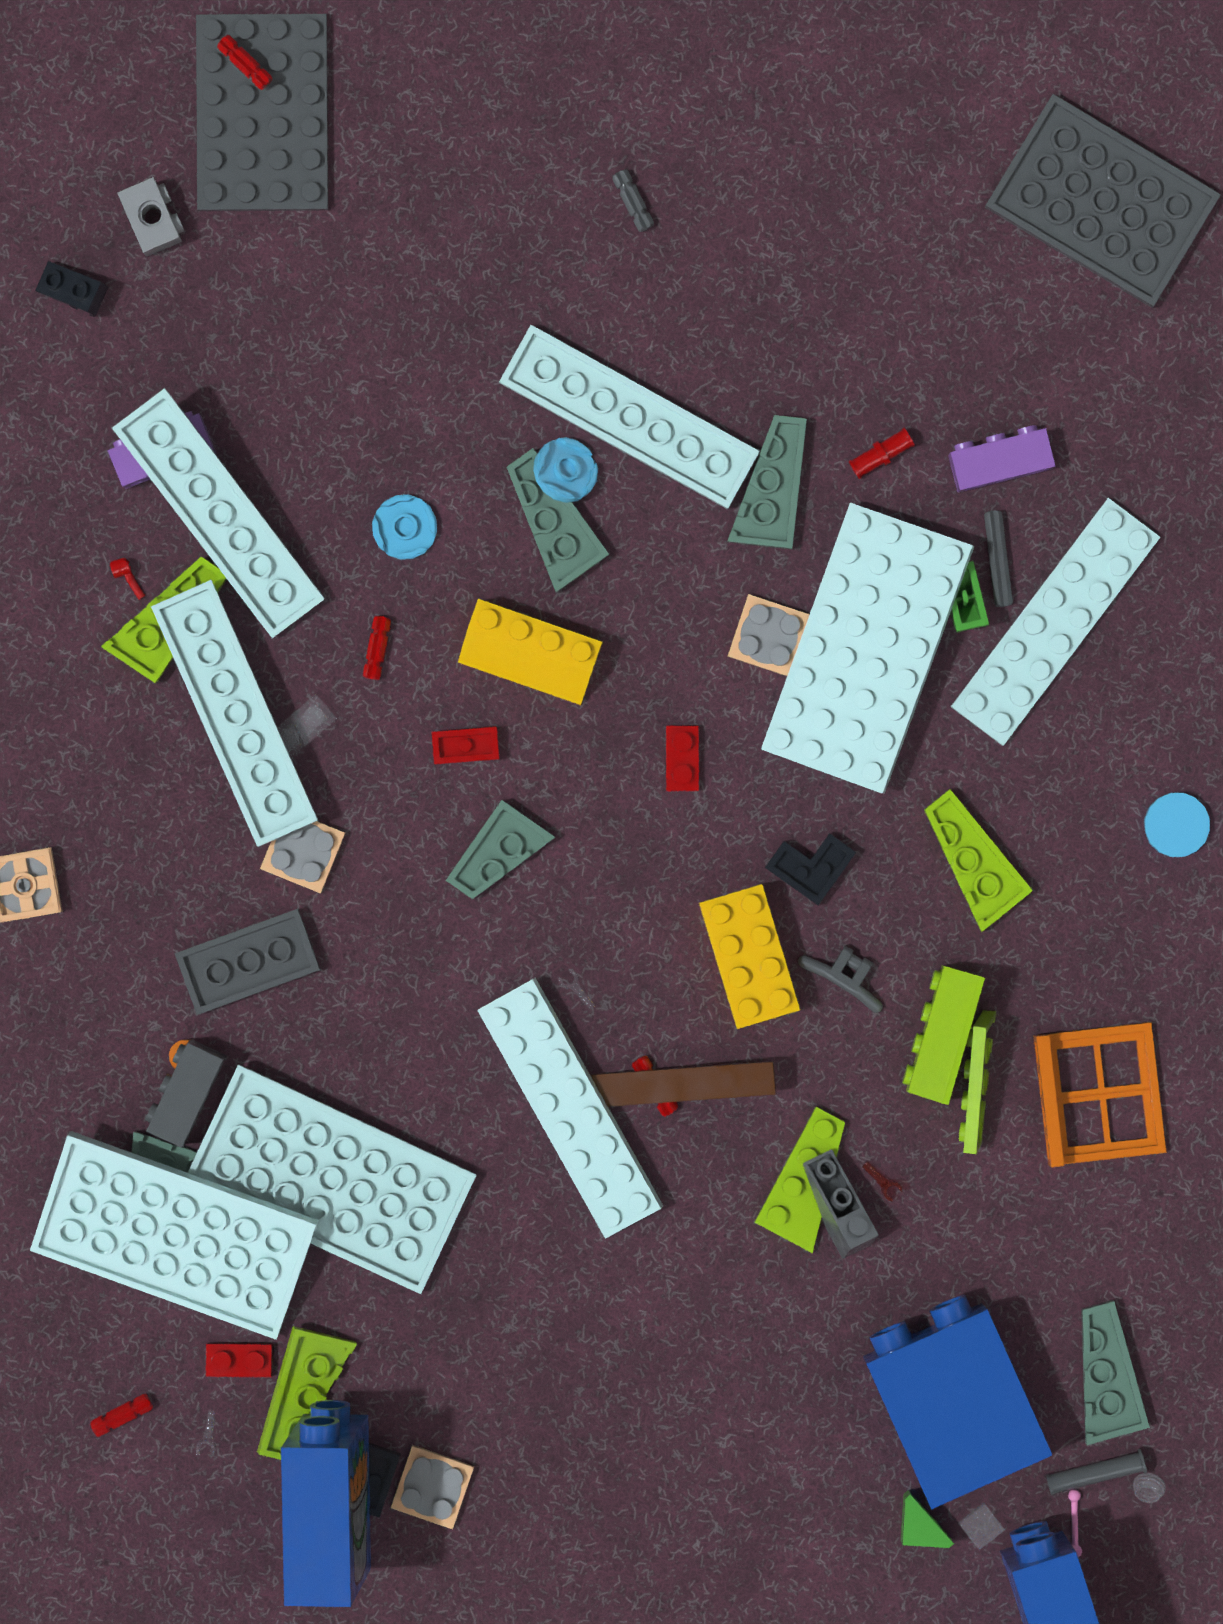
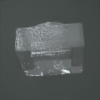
[958,1502,1005,1550]

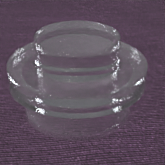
[1133,1473,1166,1503]

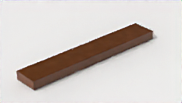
[590,1061,777,1107]

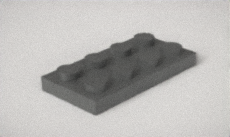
[175,908,321,1015]

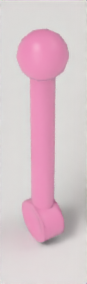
[1068,1489,1082,1557]

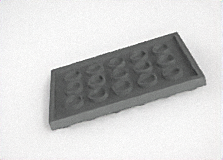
[196,14,328,211]
[984,94,1221,308]

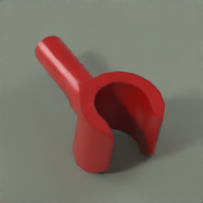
[110,558,145,600]

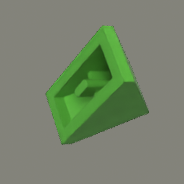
[950,561,989,632]
[901,1490,954,1548]

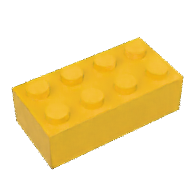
[699,884,800,1029]

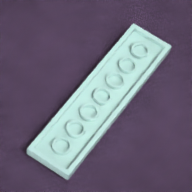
[499,325,760,509]
[112,388,325,638]
[951,498,1160,746]
[151,580,318,847]
[478,978,663,1239]

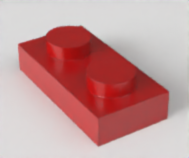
[666,726,699,791]
[431,727,500,765]
[206,1343,272,1377]

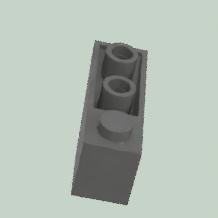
[803,1149,879,1259]

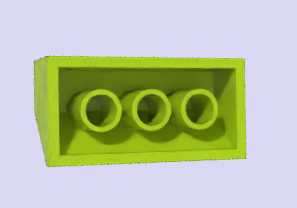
[902,965,985,1105]

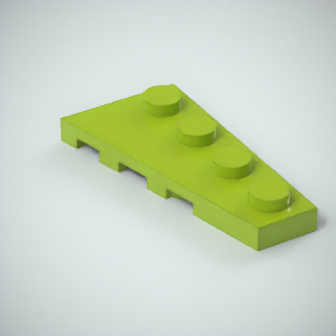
[101,557,227,684]
[924,789,1033,932]
[959,1011,996,1154]
[754,1107,845,1253]
[257,1326,357,1460]

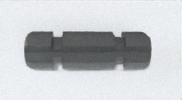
[612,169,654,232]

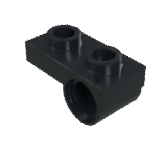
[35,261,109,317]

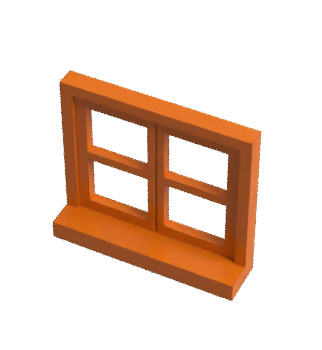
[1033,1022,1166,1167]

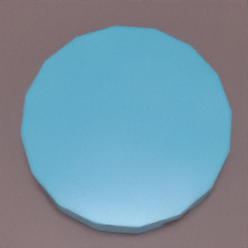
[533,437,598,503]
[372,495,437,560]
[1144,793,1210,857]

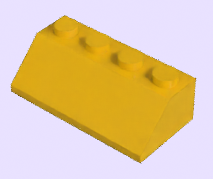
[458,599,602,705]

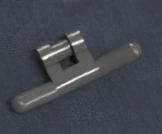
[798,945,883,1013]

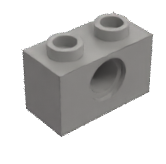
[118,177,184,257]

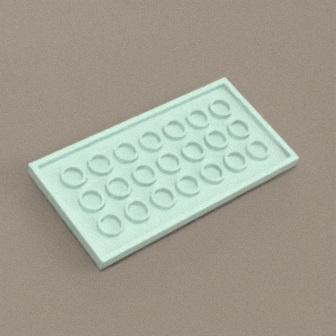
[761,503,974,794]
[188,1064,476,1294]
[30,1131,318,1340]

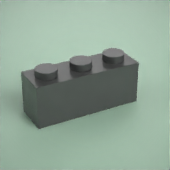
[145,1039,227,1148]

